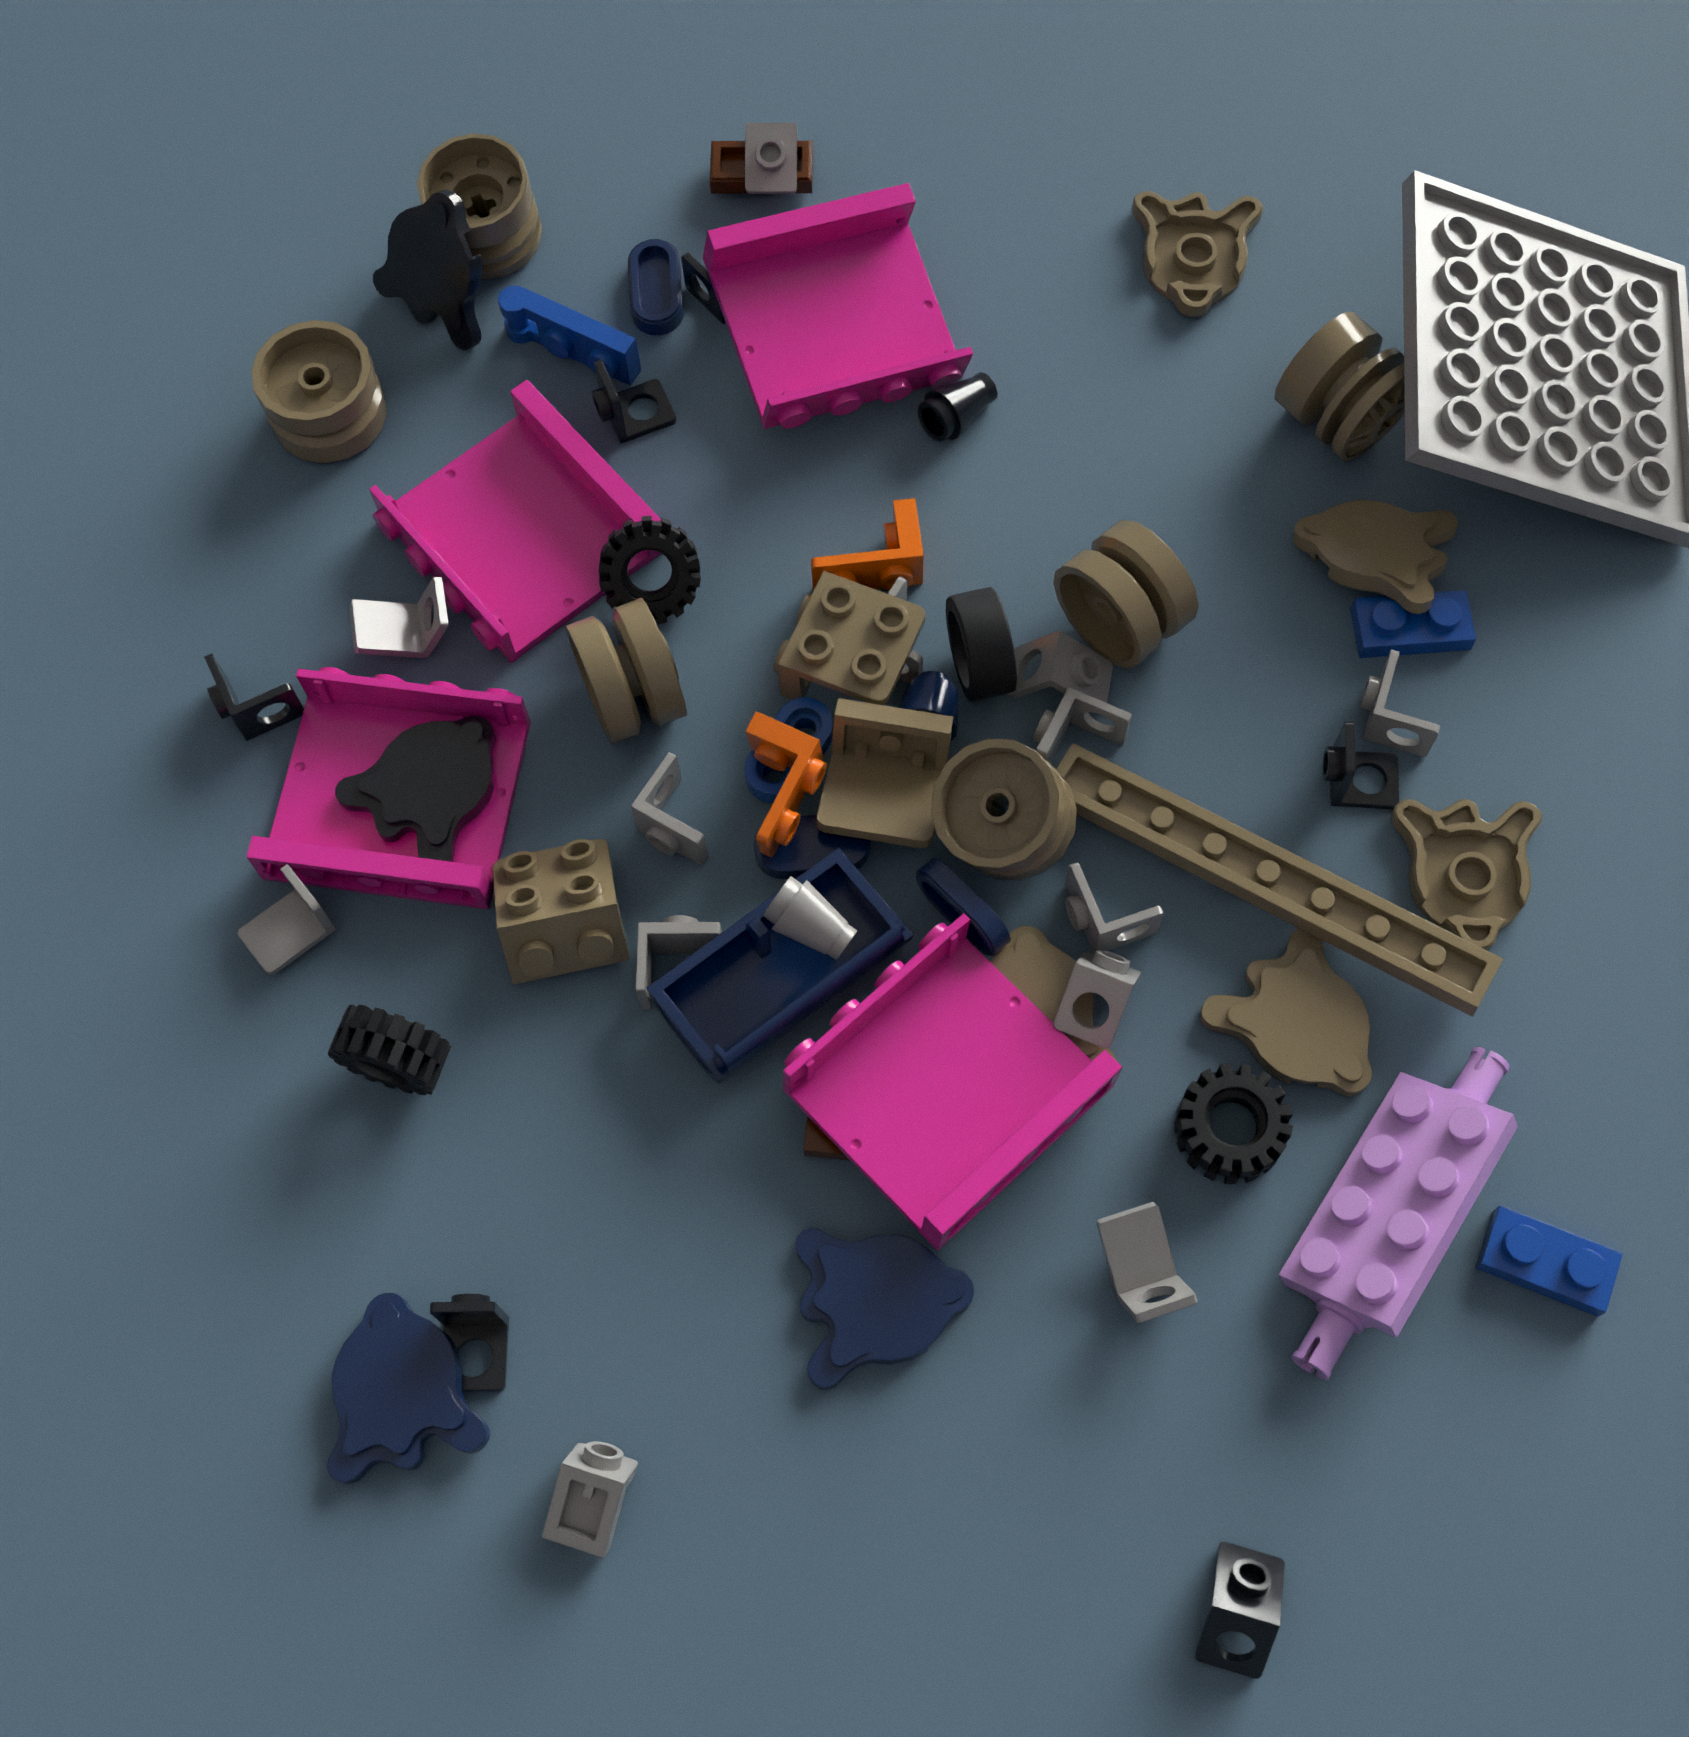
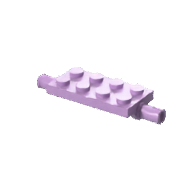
[1279,1047,1518,1380]

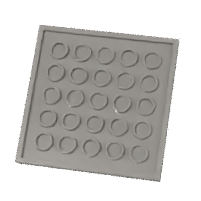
[1402,170,1689,548]

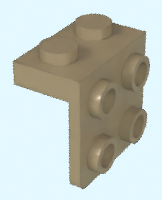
[774,571,925,705]
[816,698,953,848]
[493,839,630,985]

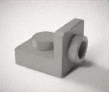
[541,1441,638,1558]

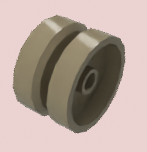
[251,320,387,463]
[1053,520,1199,669]
[566,598,687,745]
[930,738,1077,881]

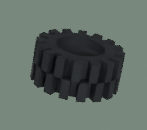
[598,516,701,625]
[328,1005,451,1095]
[1174,1063,1293,1184]

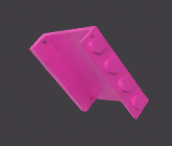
[703,183,973,429]
[369,380,661,663]
[246,667,531,909]
[783,913,1122,1251]

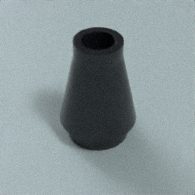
[918,372,998,441]

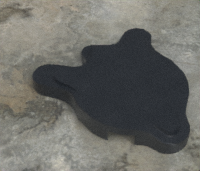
[373,190,483,350]
[335,716,496,862]

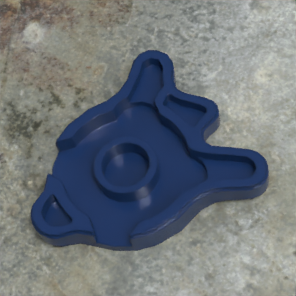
[795,1228,974,1390]
[327,1293,490,1484]

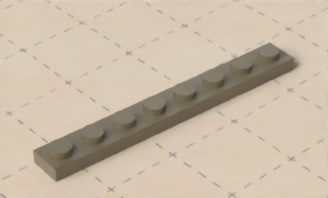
[1056,743,1503,1017]

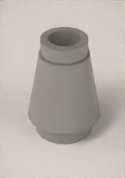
[763,876,857,960]

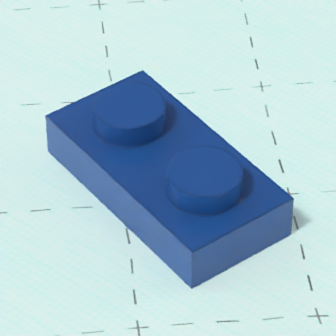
[1350,590,1476,658]
[1475,1205,1623,1317]

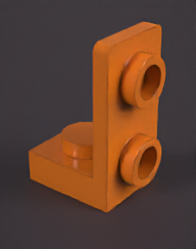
[811,498,924,591]
[745,711,827,858]

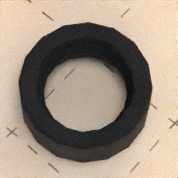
[945,587,1017,702]

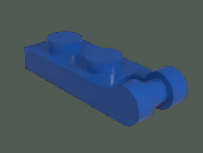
[498,285,641,386]

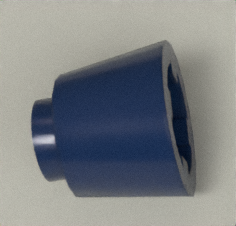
[899,671,958,741]

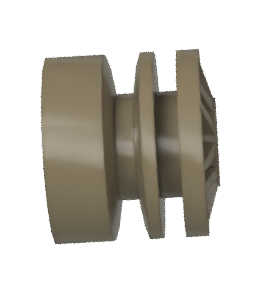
[417,133,543,280]
[1274,311,1405,462]

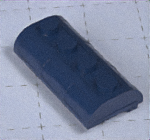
[646,847,913,1084]

